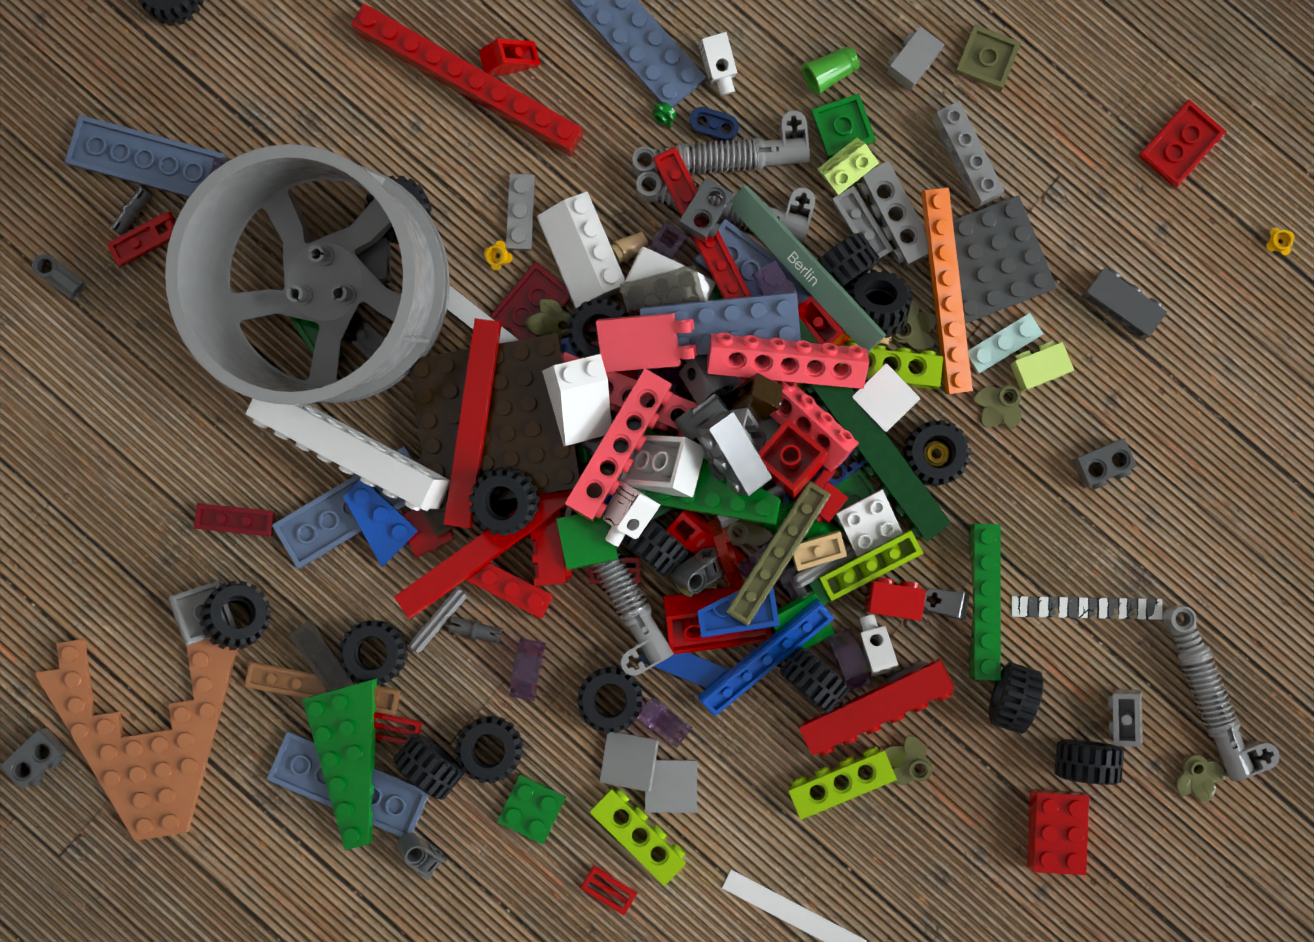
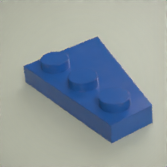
[343,478,418,567]
[697,588,780,638]

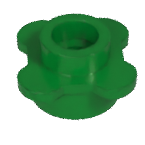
[652,102,677,128]

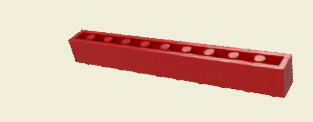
[351,3,583,157]

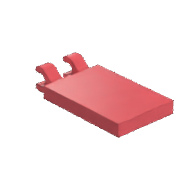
[596,313,698,372]

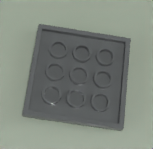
[953,195,1057,324]

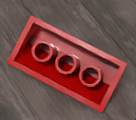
[663,586,771,655]

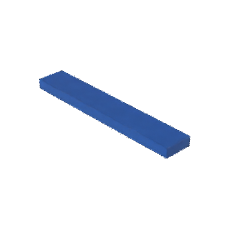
[697,598,835,716]

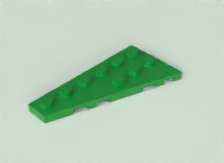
[634,426,781,525]
[302,678,377,850]

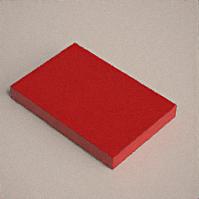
[1138,99,1227,189]

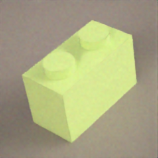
[1010,341,1074,392]

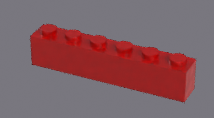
[799,658,955,756]

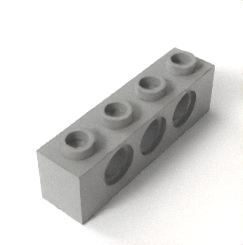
[932,101,1004,209]
[858,161,929,269]

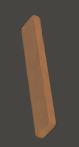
[244,661,402,716]

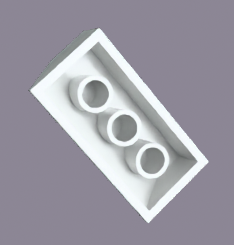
[537,191,625,309]

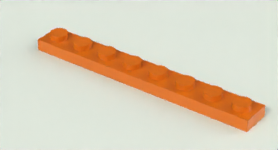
[921,187,973,394]

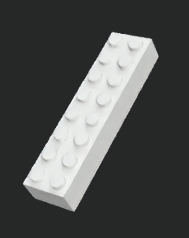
[245,399,450,511]

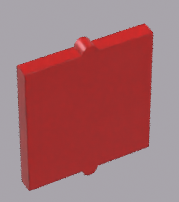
[403,509,454,558]

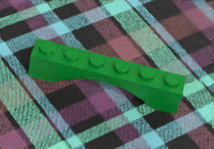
[969,524,1001,680]

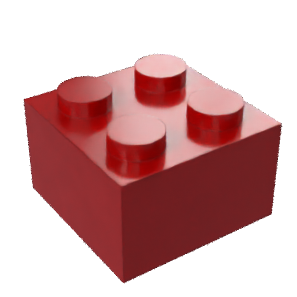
[758,419,828,498]
[863,577,926,621]

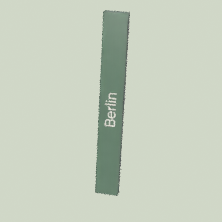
[731,185,886,353]

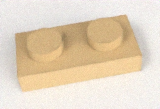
[792,530,847,571]

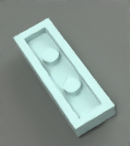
[968,313,1043,375]

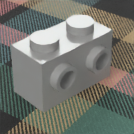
[887,26,945,91]
[1108,689,1143,747]

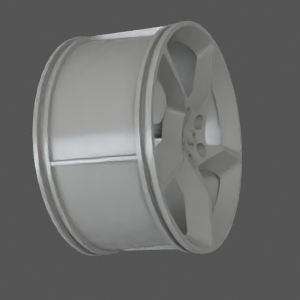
[165,144,450,405]

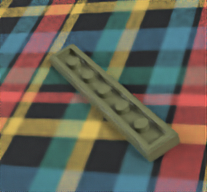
[725,481,831,627]

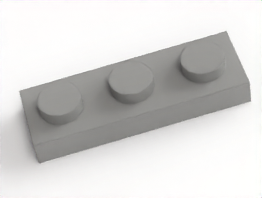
[506,174,536,251]
[831,186,893,259]

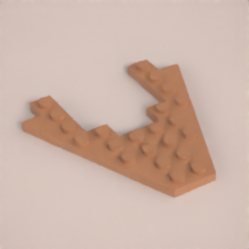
[36,638,238,841]

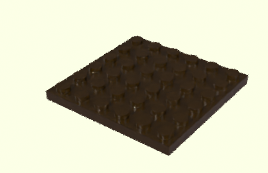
[410,333,581,512]

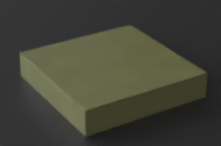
[955,24,1021,91]

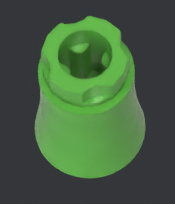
[801,46,860,96]

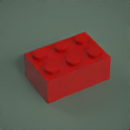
[1027,789,1090,875]

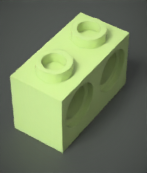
[817,137,879,195]

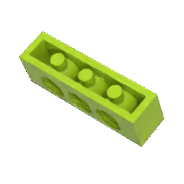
[837,342,943,390]
[818,530,924,601]
[788,746,897,820]
[590,787,686,886]

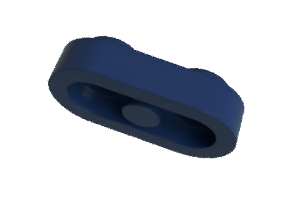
[689,107,739,142]

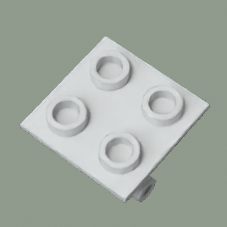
[836,489,903,557]

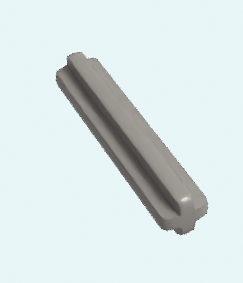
[792,544,856,588]
[409,588,467,653]

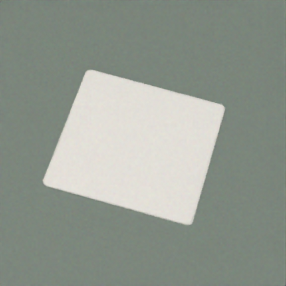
[853,364,920,432]

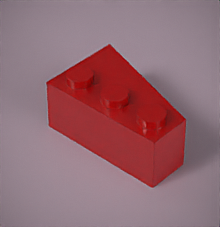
[530,511,572,586]

